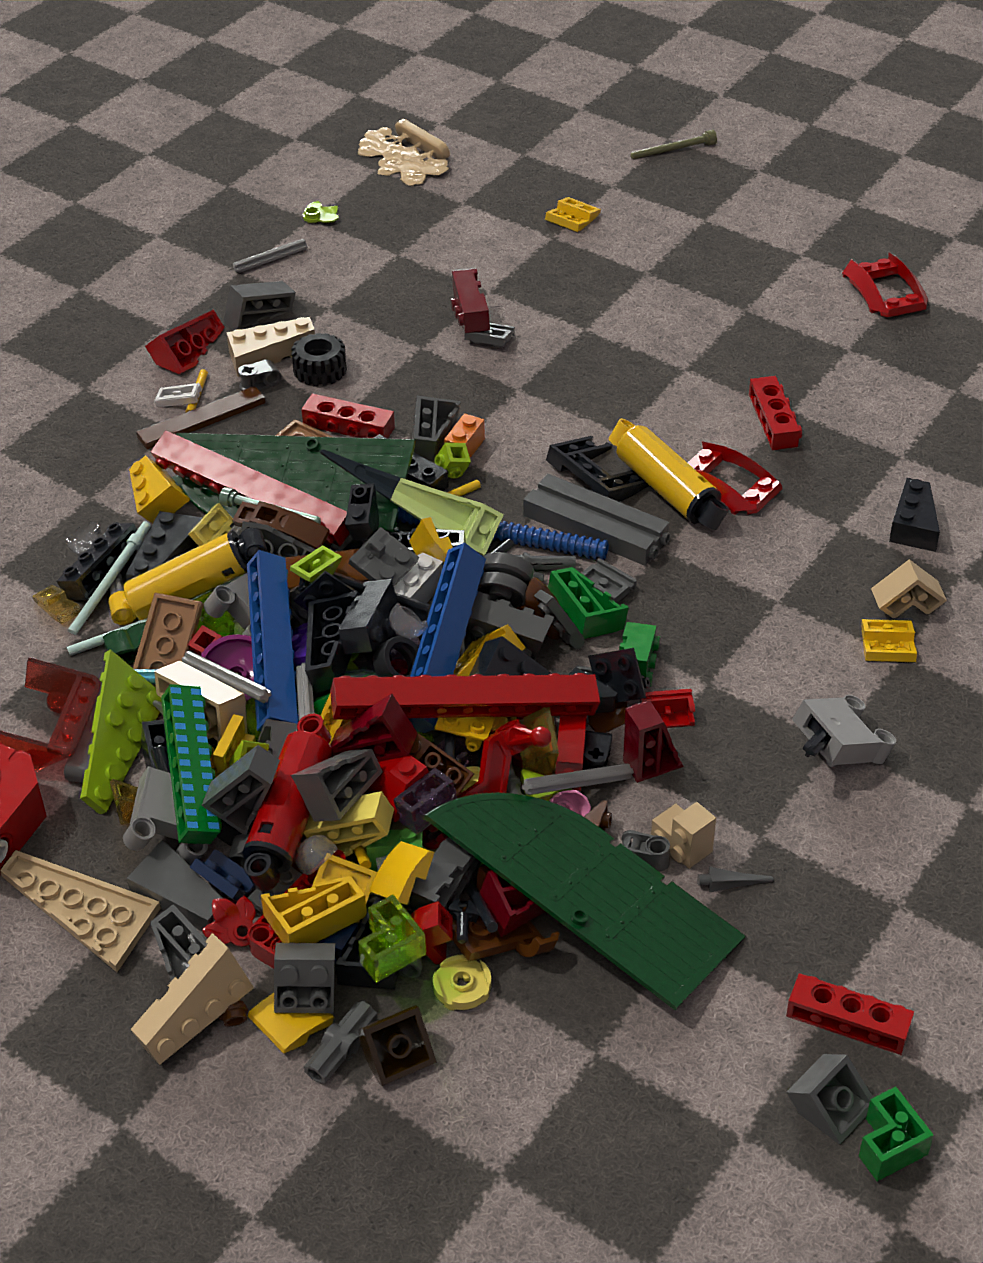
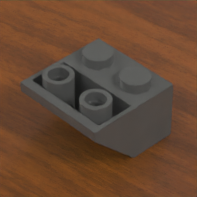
[274,943,335,1013]

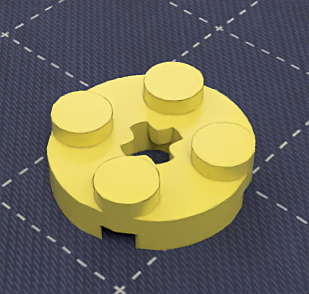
[433,955,491,1010]

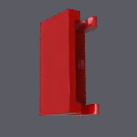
[639,688,695,728]

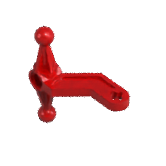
[454,719,552,799]

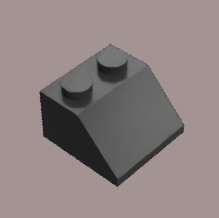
[786,1054,873,1144]

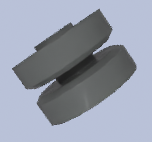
[477,552,535,608]

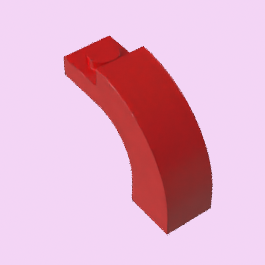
[555,715,587,791]

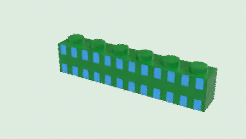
[161,684,222,844]

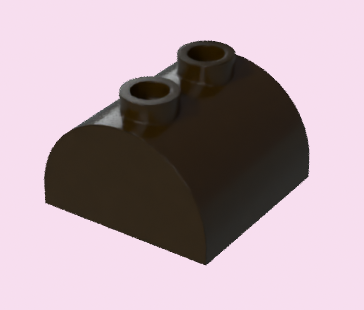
[359,1005,437,1086]

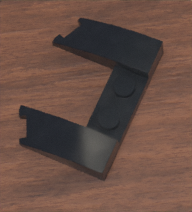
[546,436,649,502]

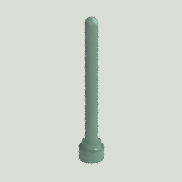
[219,487,321,524]

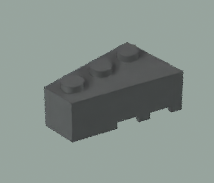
[223,281,296,331]
[201,745,280,836]

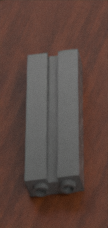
[523,474,671,566]

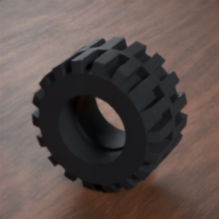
[291,333,347,386]

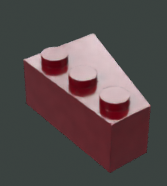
[451,268,490,333]
[330,693,418,762]
[623,700,684,783]
[480,870,546,937]

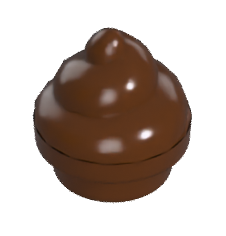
[219,1000,248,1027]

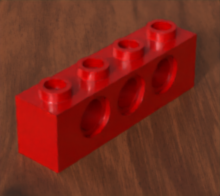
[749,376,802,450]
[301,393,395,439]
[786,973,915,1055]

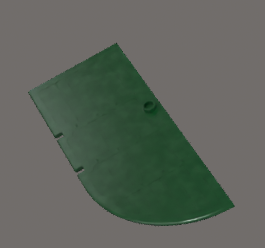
[175,433,416,532]
[424,793,746,1011]

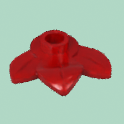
[202,896,255,947]

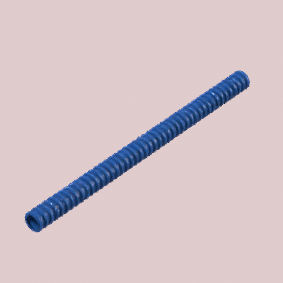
[397,507,609,561]

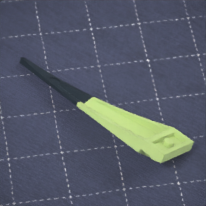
[320,450,504,556]

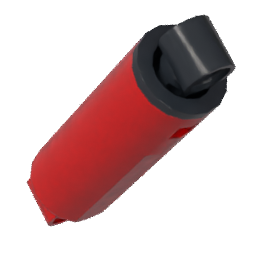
[242,713,333,891]

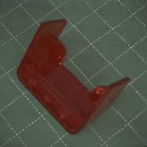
[0,657,101,771]

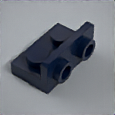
[189,849,254,901]

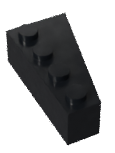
[126,511,202,581]

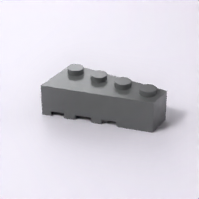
[466,591,554,660]

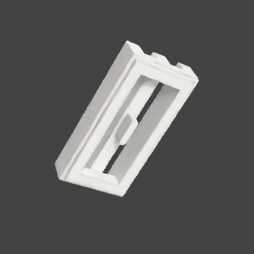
[154,383,202,407]

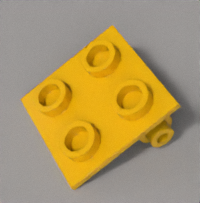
[435,717,496,752]

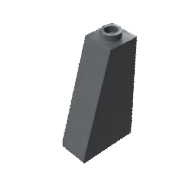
[127,840,223,931]

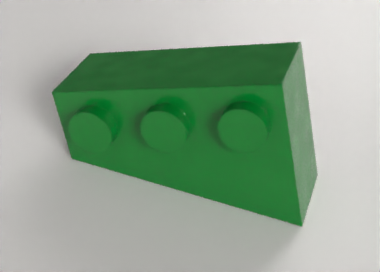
[548,567,629,639]
[619,622,660,692]

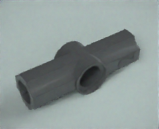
[304,1001,378,1084]

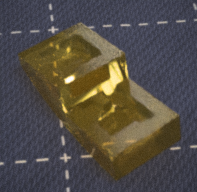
[32,585,81,624]

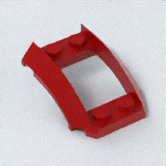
[842,252,928,317]
[687,441,782,515]

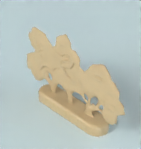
[358,119,450,186]

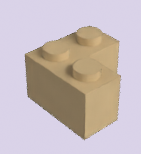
[871,559,947,618]
[651,802,716,869]

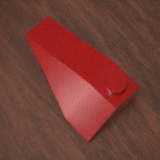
[145,309,225,374]
[367,754,435,822]

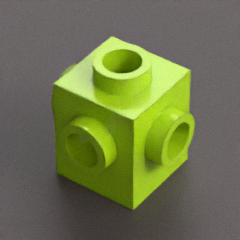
[435,443,471,479]

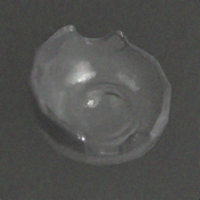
[66,522,102,554]
[389,603,428,639]
[295,835,337,875]

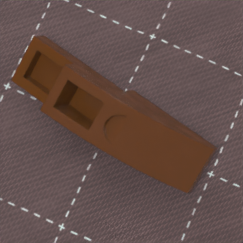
[232,501,330,549]

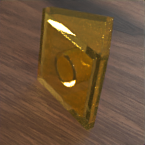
[519,707,559,776]

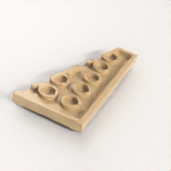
[0,850,161,972]

